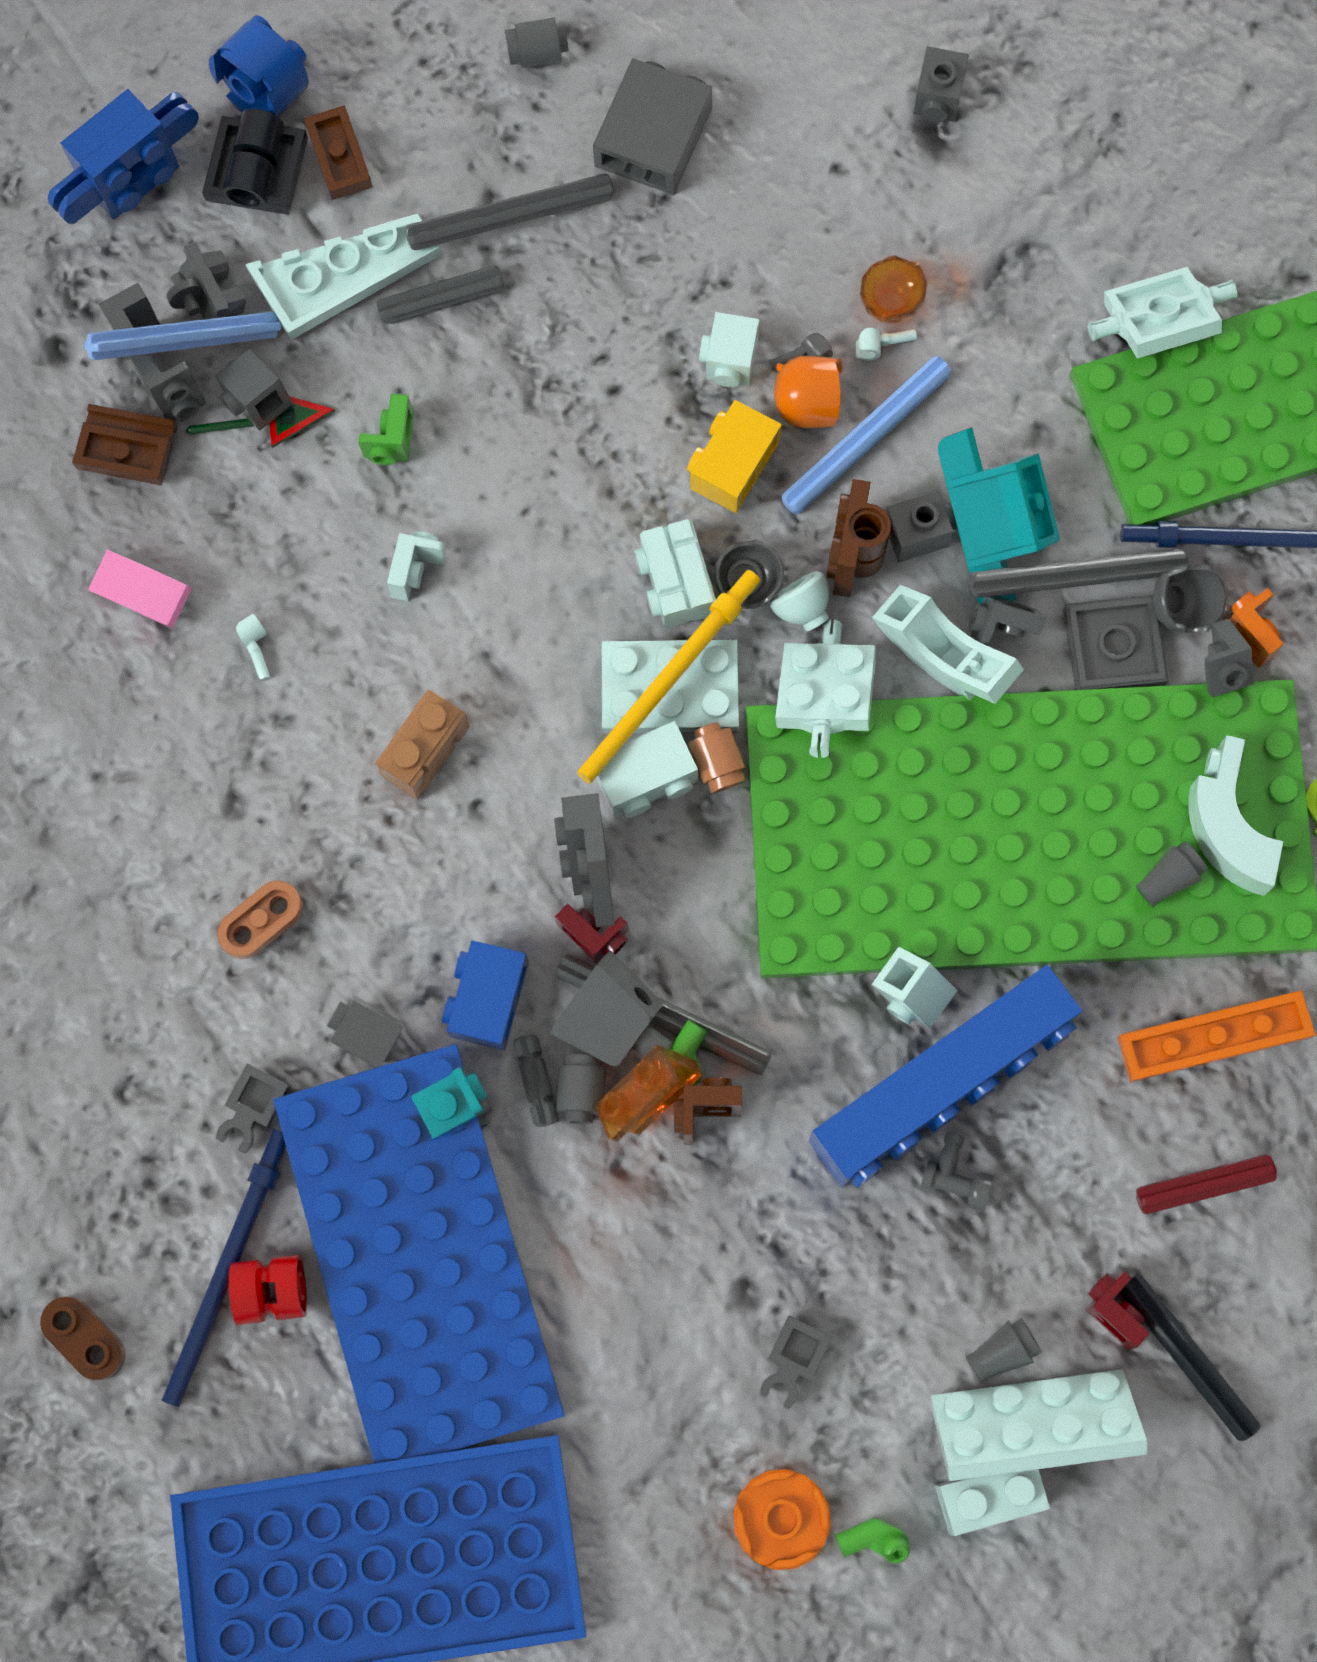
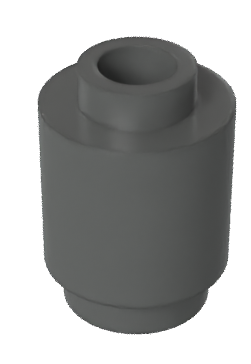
[505,17,569,68]
[556,1054,606,1124]

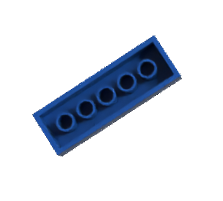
[808,964,1082,1188]

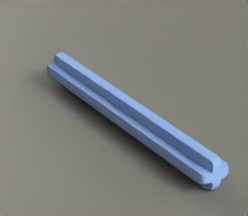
[84,312,282,360]
[782,356,951,515]

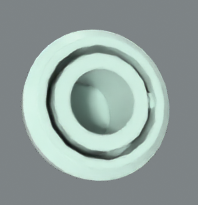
[770,571,829,631]

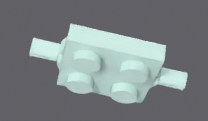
[1088,267,1237,358]
[775,620,876,758]

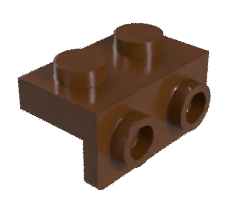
[674,1077,742,1145]

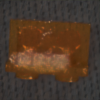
[595,1044,703,1142]

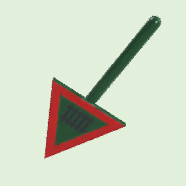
[187,396,335,448]

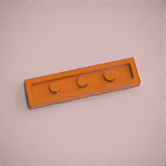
[1117,990,1316,1083]

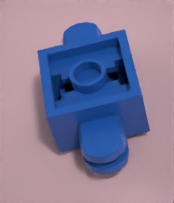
[47,89,199,224]

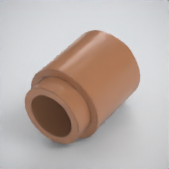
[688,722,746,794]

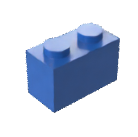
[442,940,529,1051]

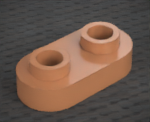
[217,881,303,959]

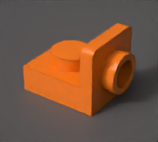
[1229,588,1283,668]

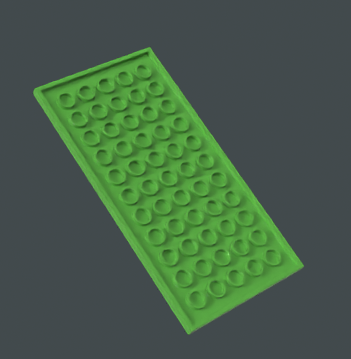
[746,680,1317,979]

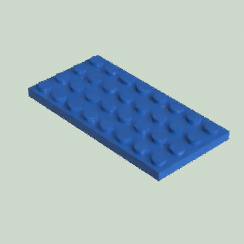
[273,1044,565,1474]
[170,1435,587,1662]

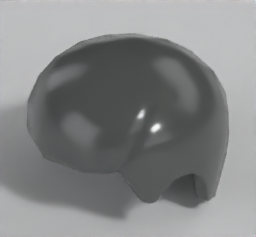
[714,539,784,609]
[1152,565,1227,633]

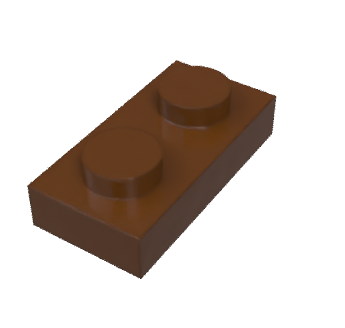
[304,105,373,200]

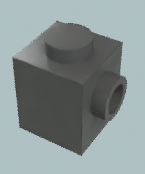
[913,46,969,122]
[215,349,293,431]
[886,491,957,563]
[327,995,403,1067]

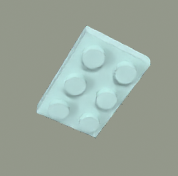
[602,640,739,733]

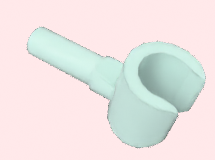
[856,327,917,361]
[236,614,270,681]

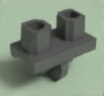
[166,243,246,320]

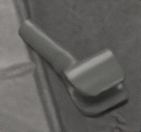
[769,333,833,371]

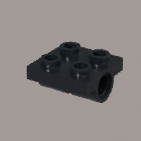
[202,109,308,215]

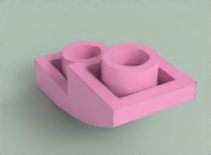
[88,550,192,628]

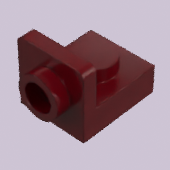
[554,903,629,963]
[1085,1271,1150,1350]

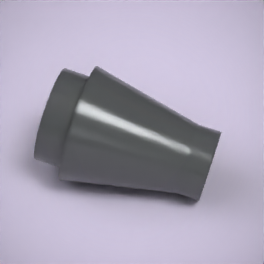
[1135,841,1208,908]
[966,1318,1042,1382]

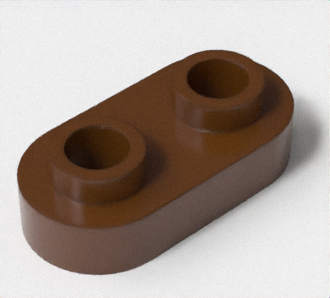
[40,1297,125,1380]

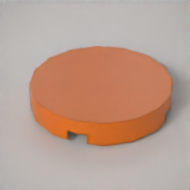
[733,1469,831,1570]

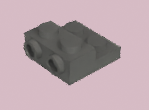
[554,793,615,927]

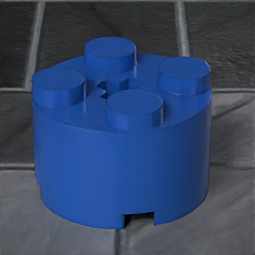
[209,15,309,117]

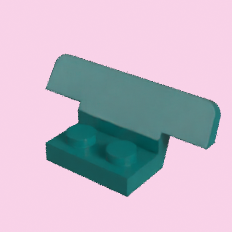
[938,427,1060,604]

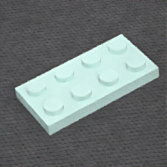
[931,1369,1147,1481]

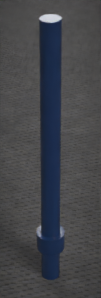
[1120,521,1317,548]
[161,1129,286,1407]

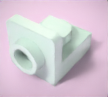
[387,532,446,601]

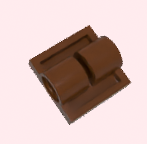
[826,479,891,598]

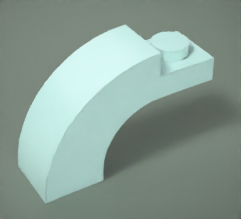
[872,585,1024,704]
[1188,735,1283,896]

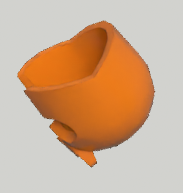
[774,356,843,428]

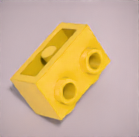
[687,400,782,514]

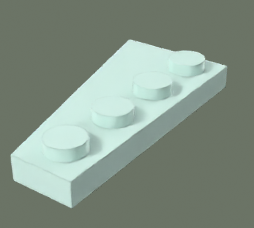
[245,214,441,340]

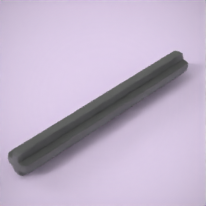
[406,173,614,250]
[968,549,1188,598]
[556,954,771,1075]

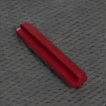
[1136,1154,1277,1215]

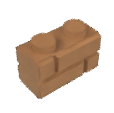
[375,690,470,800]

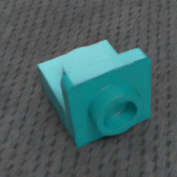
[411,1067,488,1140]

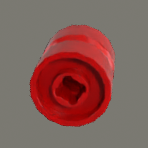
[229,1255,307,1325]

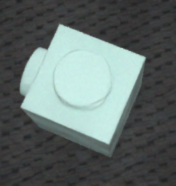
[699,312,759,387]
[871,947,958,1029]

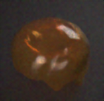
[860,255,928,324]

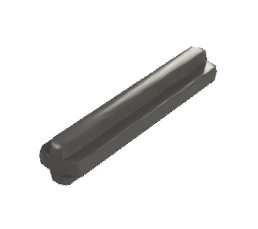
[377,265,504,324]

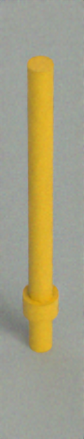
[577,570,761,784]

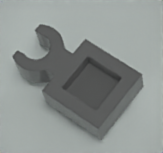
[216,1063,290,1154]
[760,1315,833,1409]

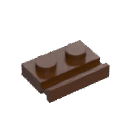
[72,404,177,486]

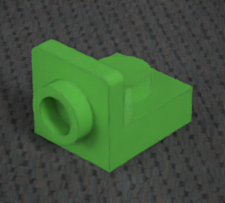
[358,394,414,465]

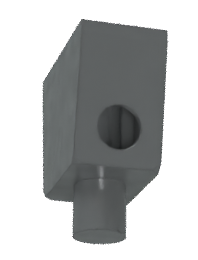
[550,951,672,1067]

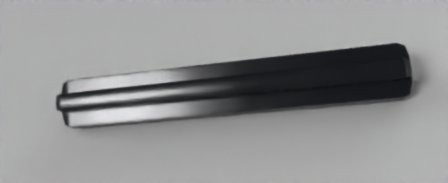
[1120,1274,1260,1441]

